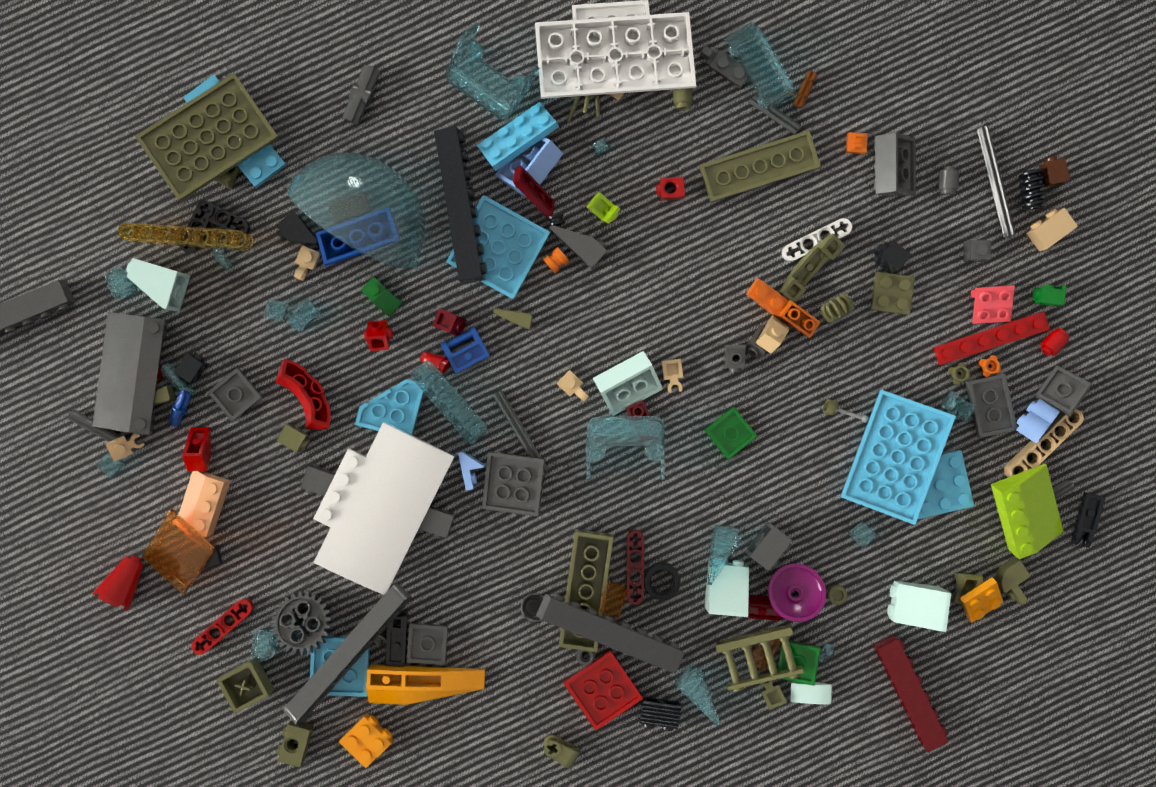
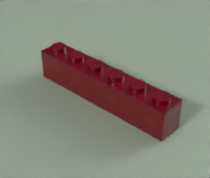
[873,635,949,753]

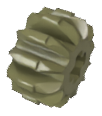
[820,293,855,323]

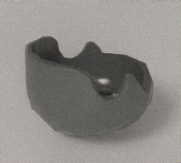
[520,593,544,622]

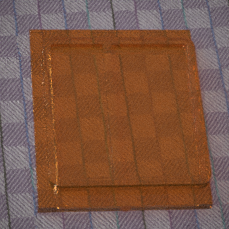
[142,509,214,594]

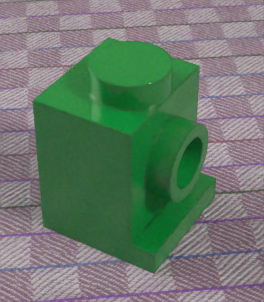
[1032,284,1067,306]

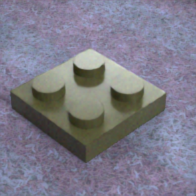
[870,272,915,315]

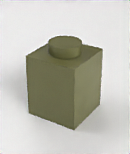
[277,424,310,452]

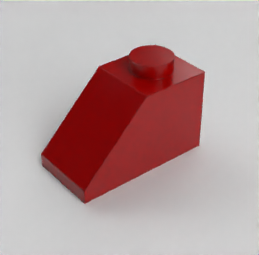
[182,427,211,471]

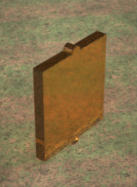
[598,580,627,618]

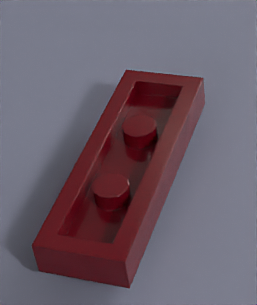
[513,166,555,217]

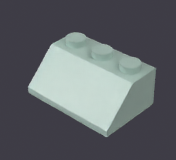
[593,351,663,416]

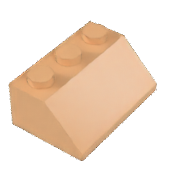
[176,471,231,537]

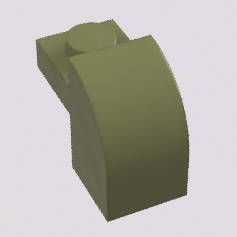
[995,558,1031,605]

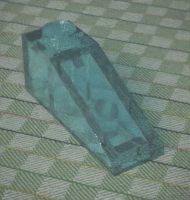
[707,525,741,585]
[675,665,720,726]

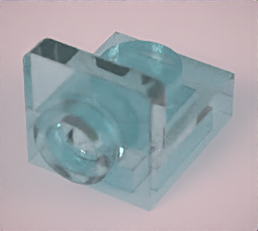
[288,299,320,332]

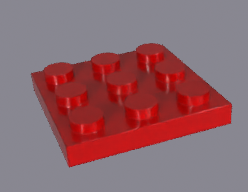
[563,650,643,731]

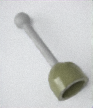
[823,399,869,423]

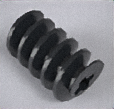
[1019,168,1047,210]

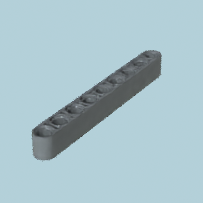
[283,583,412,725]

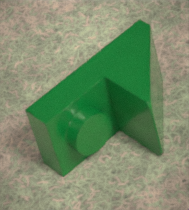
[360,276,402,317]

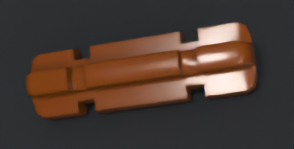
[793,71,817,108]

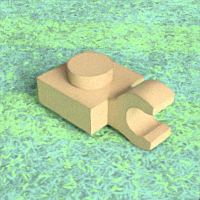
[294,245,321,281]
[556,370,589,402]

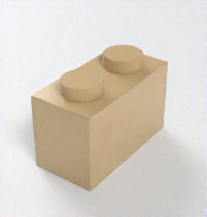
[1026,208,1078,251]

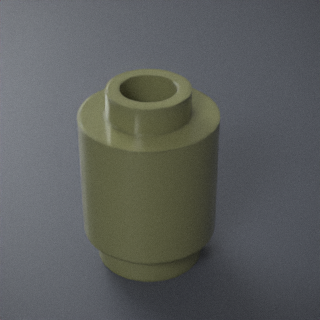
[673,88,693,110]

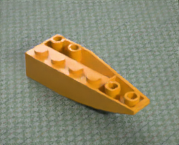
[366,664,485,705]

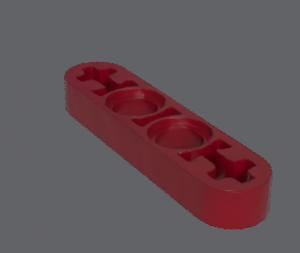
[626,529,644,605]

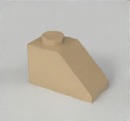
[756,315,789,354]

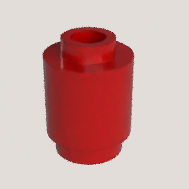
[1040,328,1070,357]

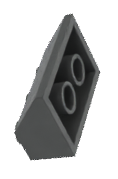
[874,133,916,196]

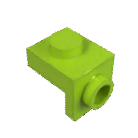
[586,192,620,224]

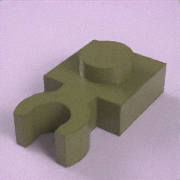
[760,680,787,710]

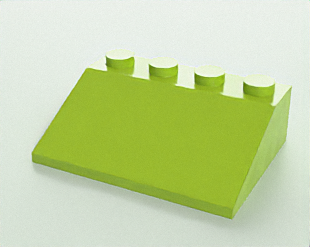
[991,464,1064,559]

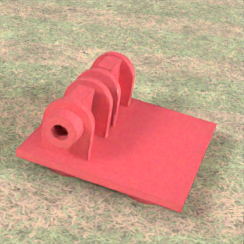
[971,285,1015,324]

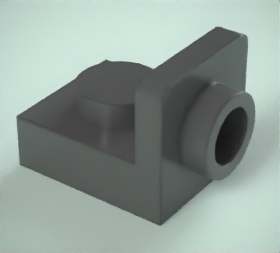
[745,325,766,359]

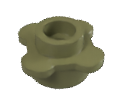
[948,363,971,385]

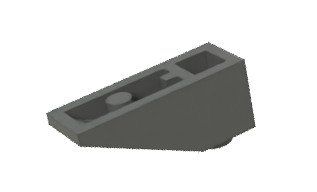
[550,225,607,269]

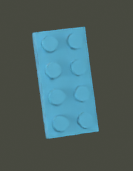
[477,102,559,171]

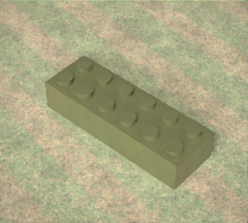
[559,529,614,652]

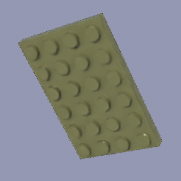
[135,73,279,202]

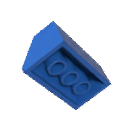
[316,207,400,267]

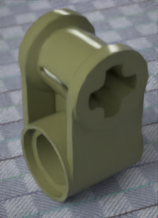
[544,734,581,769]

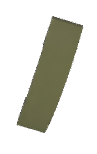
[780,233,846,303]

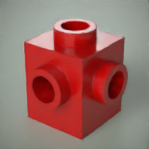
[364,320,393,351]

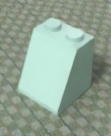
[127,258,190,312]
[705,559,749,617]
[887,581,951,632]

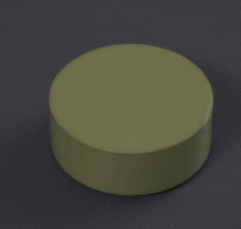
[827,585,847,605]

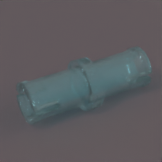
[159,362,195,395]

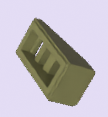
[493,308,533,330]
[154,385,177,406]

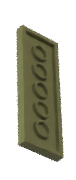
[699,130,821,203]

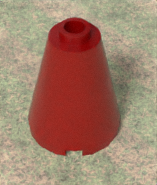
[93,554,144,611]

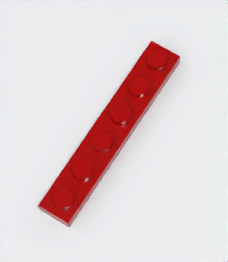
[933,311,1050,365]

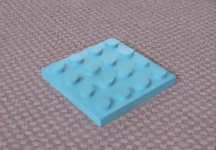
[446,195,550,300]

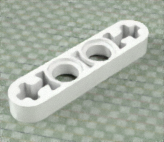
[782,218,852,262]

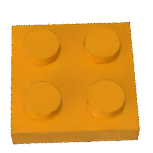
[960,577,1004,623]

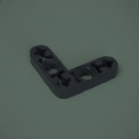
[179,201,250,254]

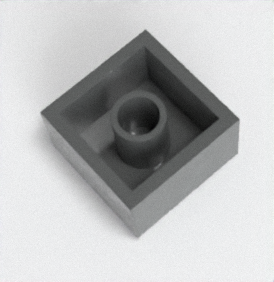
[744,522,793,571]

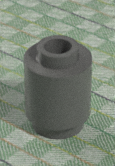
[938,166,959,195]

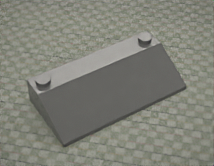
[92,312,169,435]

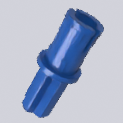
[168,390,191,426]

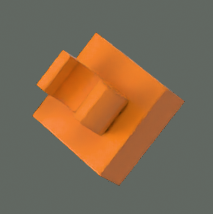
[846,132,868,154]

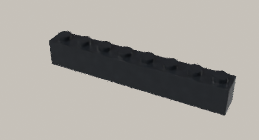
[434,126,488,284]

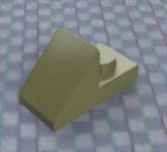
[952,573,983,604]

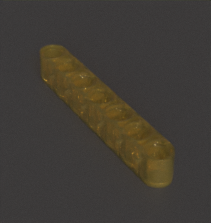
[118,223,254,251]

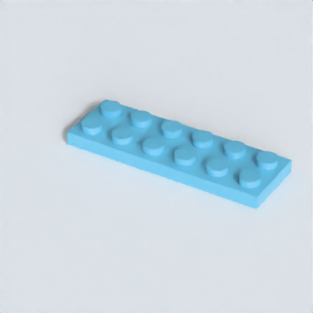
[183,75,287,188]

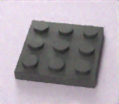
[482,451,546,517]

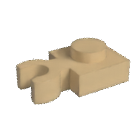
[661,359,683,393]
[105,433,144,462]

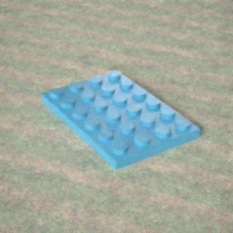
[840,390,956,525]

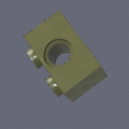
[277,720,314,768]

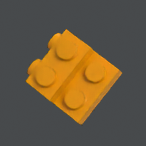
[339,713,394,768]

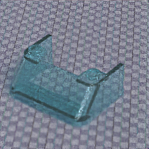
[446,22,540,120]
[724,22,797,110]
[586,416,665,480]

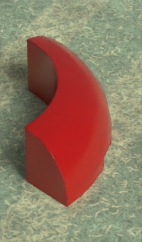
[275,358,330,430]

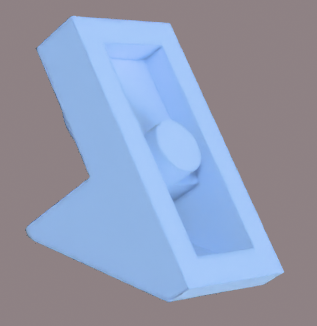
[458,451,486,491]

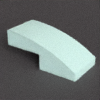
[790,681,832,704]

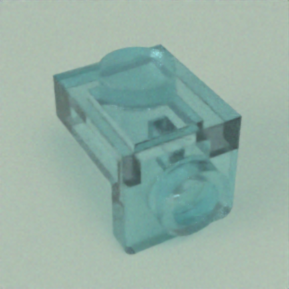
[940,390,976,422]

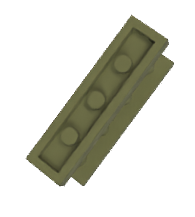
[716,624,804,692]

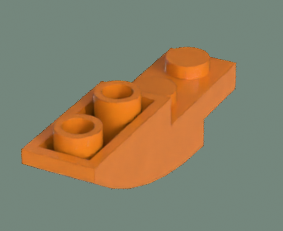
[746,278,821,338]

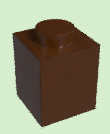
[1039,156,1070,188]

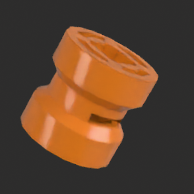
[543,247,570,274]

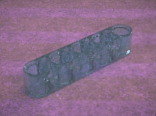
[411,360,487,444]

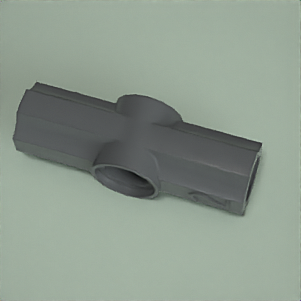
[342,64,380,125]

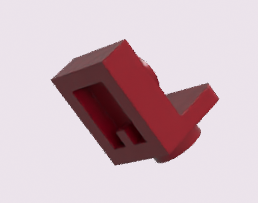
[432,308,466,336]

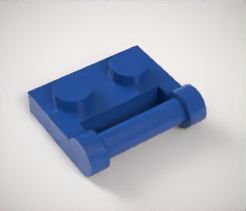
[440,326,490,374]

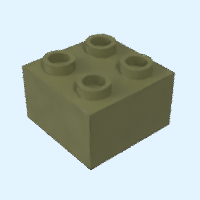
[216,656,275,714]

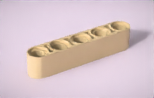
[1004,409,1084,477]

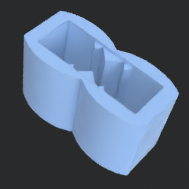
[1016,399,1060,444]

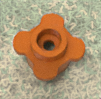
[979,355,1001,377]

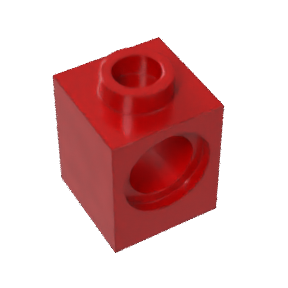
[656,177,685,201]

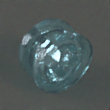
[591,137,610,155]

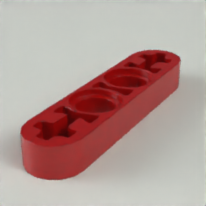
[191,598,254,655]

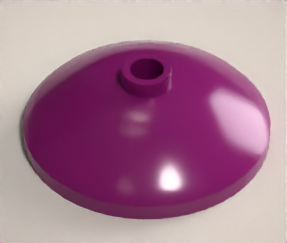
[768,564,826,622]

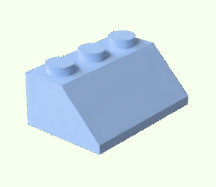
[495,137,564,198]

